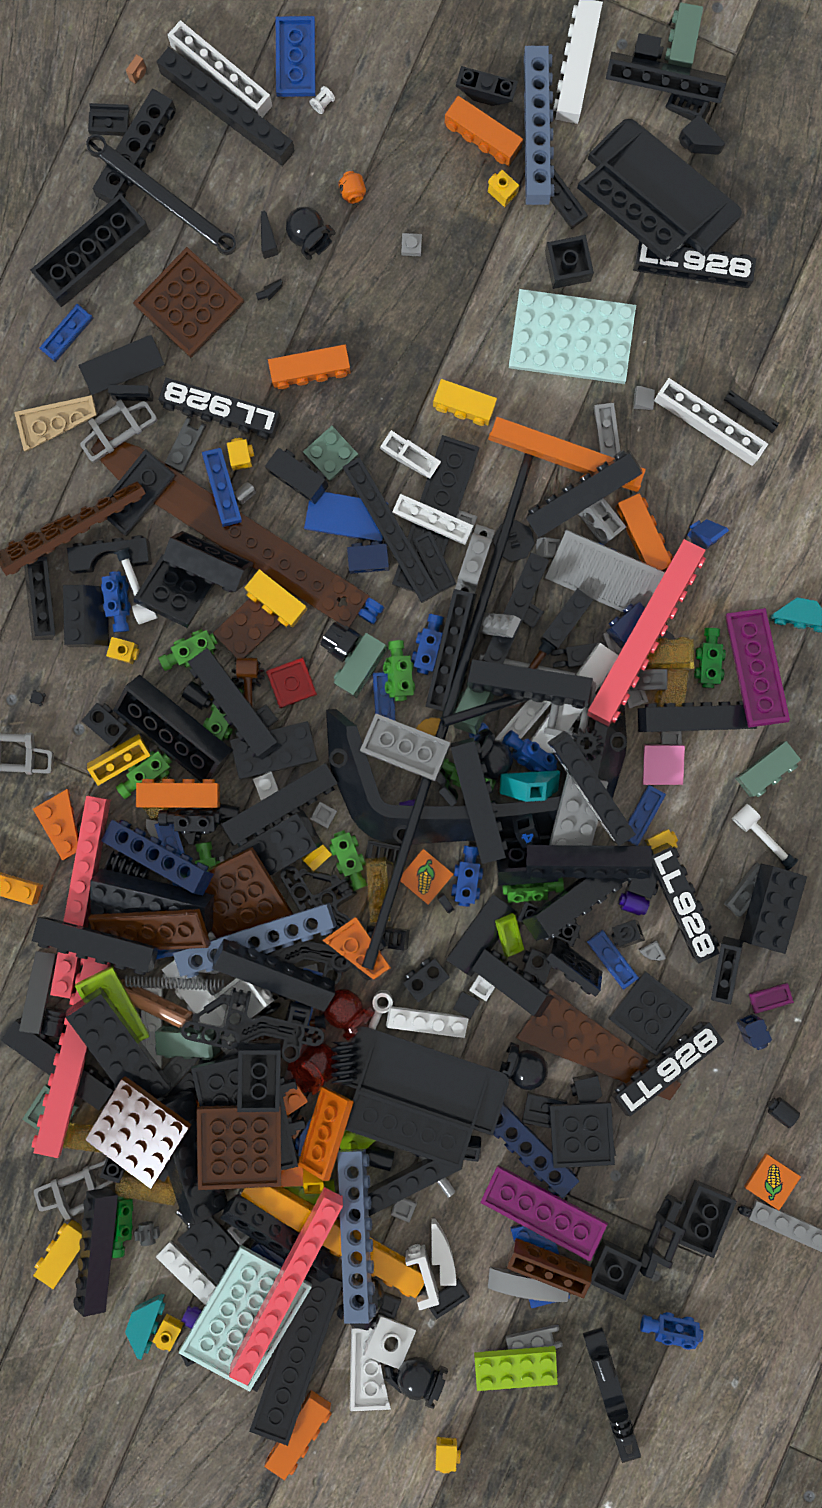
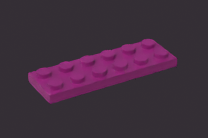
[725,608,790,728]
[480,1165,608,1261]

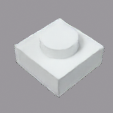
[469,975,495,1001]

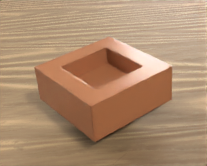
[126,54,147,84]

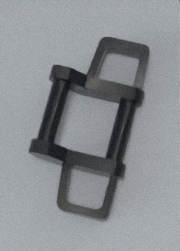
[639,1194,686,1279]

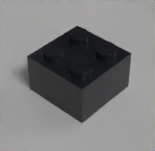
[545,235,594,289]
[590,1239,643,1301]

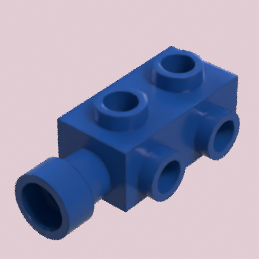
[101,571,131,633]
[411,614,444,675]
[502,730,558,772]
[451,845,483,907]
[640,1312,704,1350]

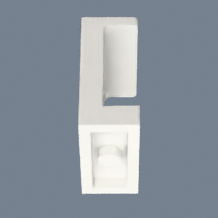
[208,978,274,1024]
[405,1244,439,1310]

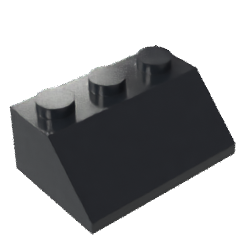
[63,585,109,647]

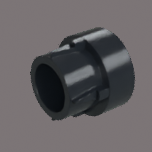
[320,622,361,663]

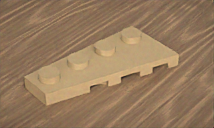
[14,395,98,452]

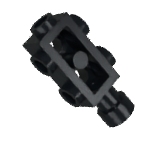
[158,808,221,834]

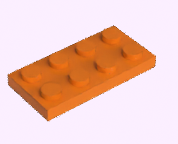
[298,1087,354,1181]

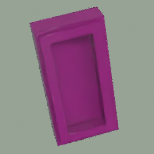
[748,983,794,1014]

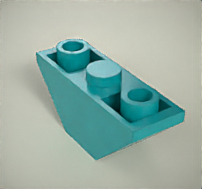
[769,597,822,633]
[499,770,560,802]
[125,1294,166,1360]

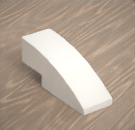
[380,430,441,479]
[431,1218,456,1286]

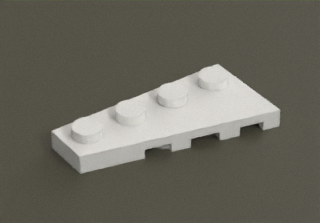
[350,1326,391,1411]

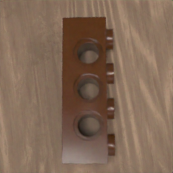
[507,1238,592,1299]

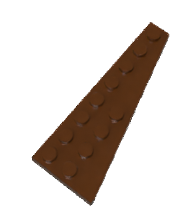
[0,481,146,576]
[516,989,681,1100]

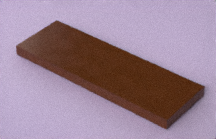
[88,909,211,950]

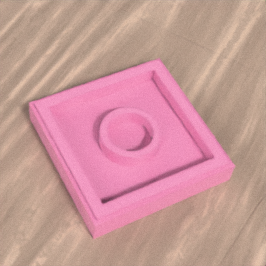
[642,744,685,785]

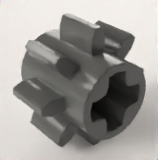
[134,1221,160,1246]

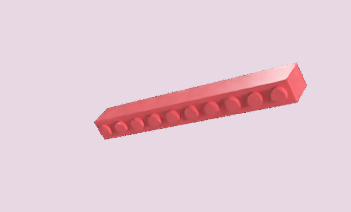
[587,539,706,727]
[50,796,111,998]
[31,957,111,1158]
[229,1187,343,1386]

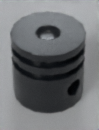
[41,1007,67,1037]

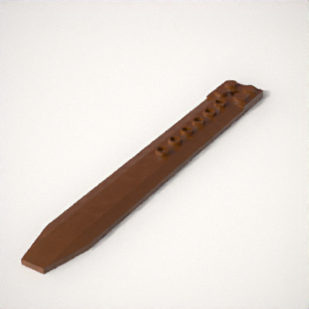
[91,435,370,628]

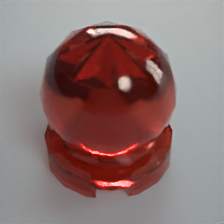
[324,989,375,1041]
[287,1043,337,1095]

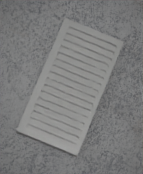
[545,529,665,612]

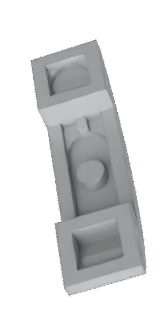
[488,1267,569,1302]

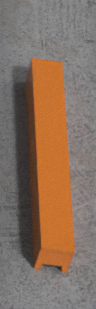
[488,417,646,492]

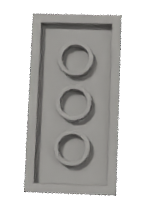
[360,714,450,782]
[549,773,608,845]

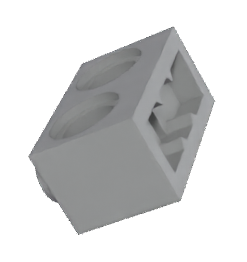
[579,498,626,544]

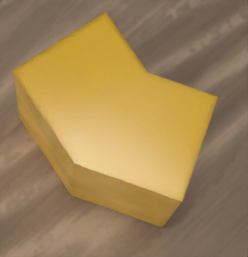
[302,844,332,871]

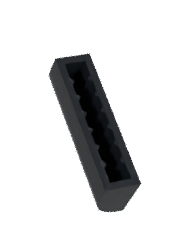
[78,334,165,395]
[446,894,518,977]

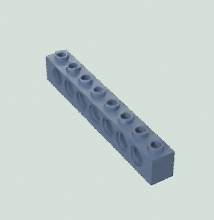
[524,46,554,205]
[173,902,337,978]
[337,1149,376,1324]

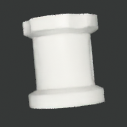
[309,86,335,114]

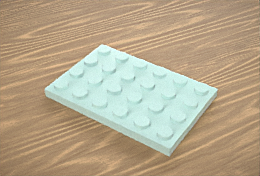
[508,289,636,384]
[179,1245,312,1392]

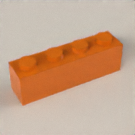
[444,96,523,166]
[268,344,351,389]
[615,493,673,571]
[136,779,220,808]
[264,1390,332,1480]

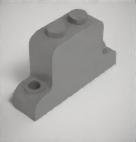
[455,524,495,594]

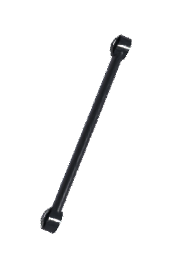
[86,134,236,255]

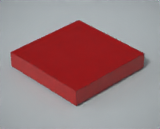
[266,657,317,708]

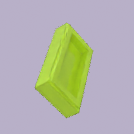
[495,913,524,958]

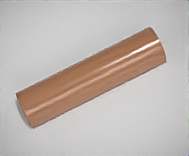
[121,979,193,1030]

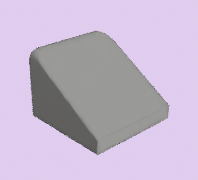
[633,386,655,410]
[234,482,256,505]
[536,537,561,559]

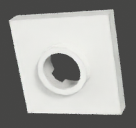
[363,1315,416,1369]

